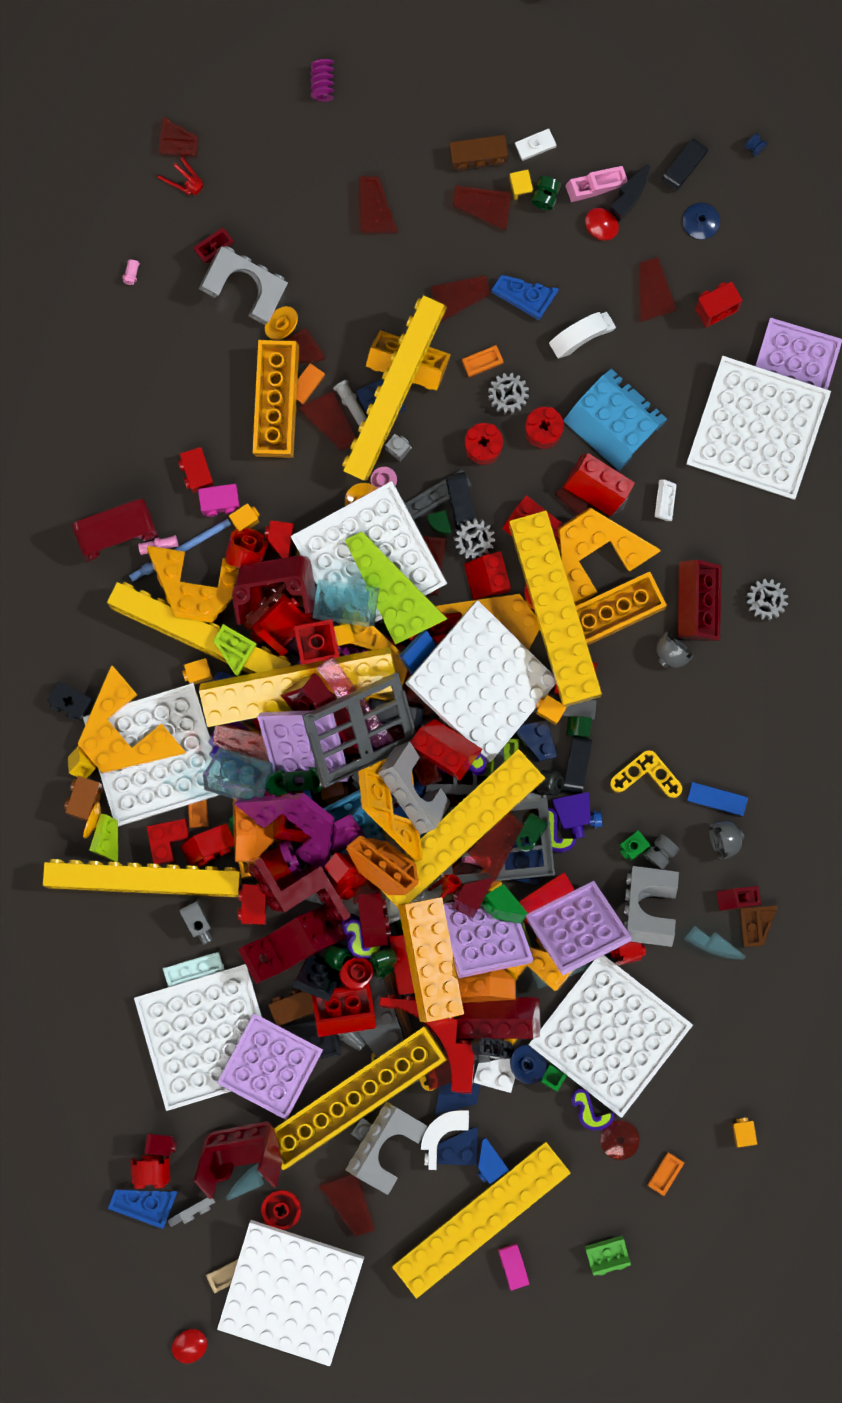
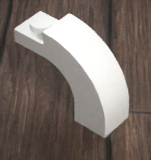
[549,312,616,359]
[421,1110,469,1170]

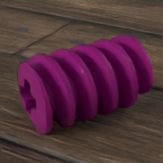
[310,59,334,102]

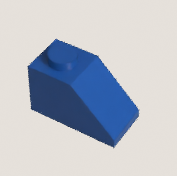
[477,1138,509,1184]

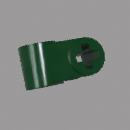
[516,813,548,852]
[368,947,397,979]

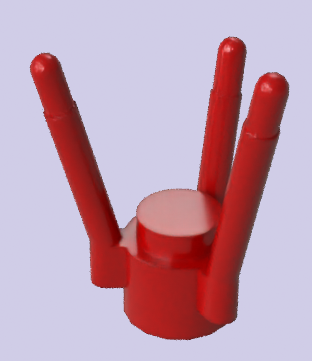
[158,157,204,196]
[428,874,462,902]

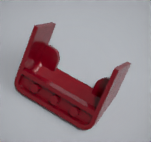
[71,499,159,563]
[232,555,319,625]
[194,1122,283,1199]

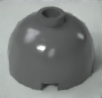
[656,631,694,668]
[709,820,744,860]

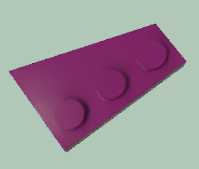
[330,814,366,855]

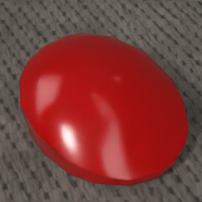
[585,208,619,241]
[339,958,373,990]
[172,1329,207,1363]

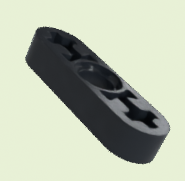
[472,1037,514,1059]

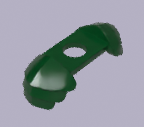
[266,767,323,796]

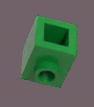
[619,830,650,861]

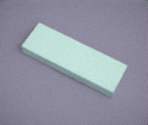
[163,952,224,987]

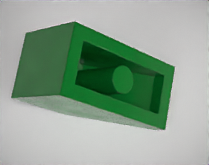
[482,884,528,924]

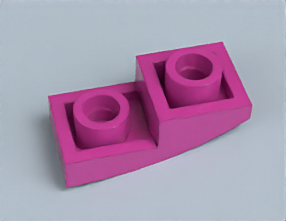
[498,1244,529,1291]

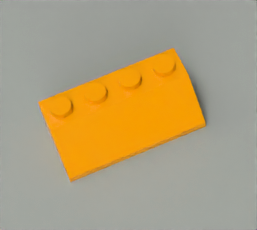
[366,330,451,391]

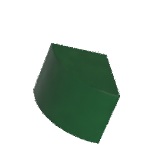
[427,510,451,536]
[566,716,592,739]

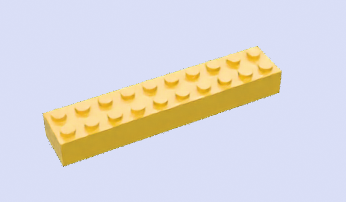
[342,295,447,481]
[509,510,602,708]
[107,582,292,674]
[199,647,395,727]
[383,749,546,909]
[43,859,242,897]
[274,1027,448,1170]
[392,1142,570,1299]

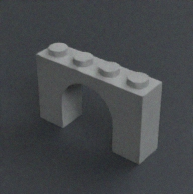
[198,246,288,325]
[378,741,451,834]
[623,866,679,947]
[346,1101,428,1195]

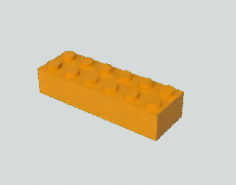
[253,340,299,458]
[575,572,667,646]
[398,897,464,1022]

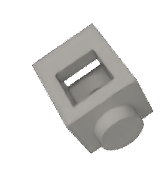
[385,434,412,462]

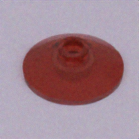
[600,1120,640,1160]

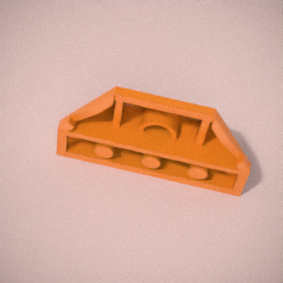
[232,790,274,862]
[346,836,419,895]
[456,969,516,1003]

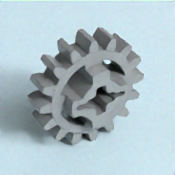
[488,373,529,415]
[453,518,495,560]
[746,579,788,621]

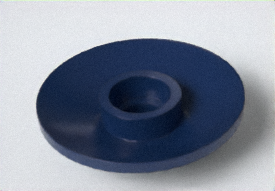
[683,203,720,240]
[510,1045,546,1084]

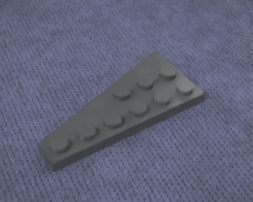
[336,972,419,1083]

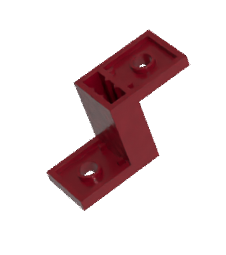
[247,857,351,921]
[238,905,347,984]

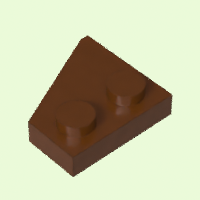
[740,905,778,948]

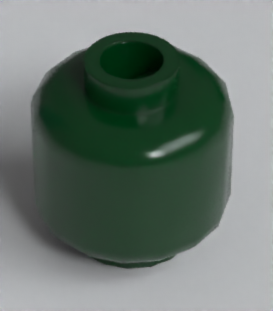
[325,944,353,971]

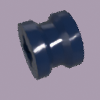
[744,133,768,157]

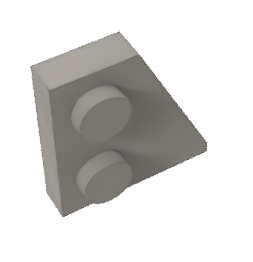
[167,1198,215,1227]

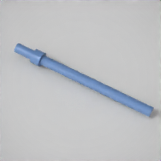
[129,518,231,582]

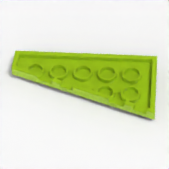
[345,531,448,644]

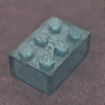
[313,579,380,627]
[203,748,273,800]

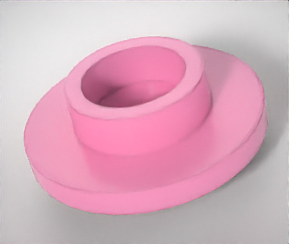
[371,467,397,489]

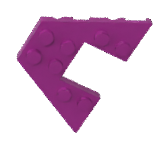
[235,793,334,874]

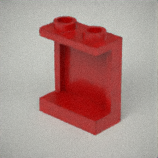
[252,594,314,656]

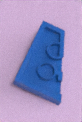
[491,275,559,321]
[108,1190,178,1230]

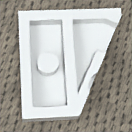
[473,1059,515,1093]

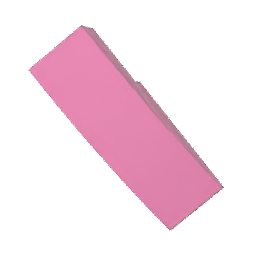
[565,166,628,202]

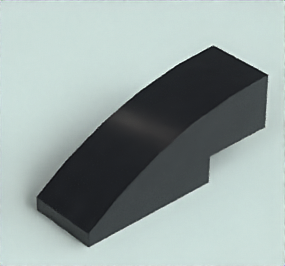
[610,164,650,222]

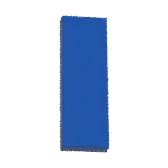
[687,782,748,817]

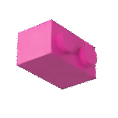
[198,484,240,517]

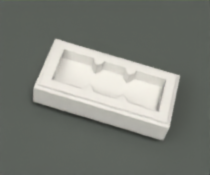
[515,129,556,161]
[655,480,677,521]

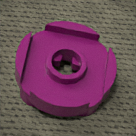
[279,840,303,878]

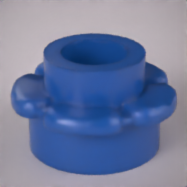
[590,810,603,829]

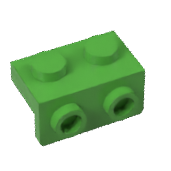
[585,1235,631,1276]

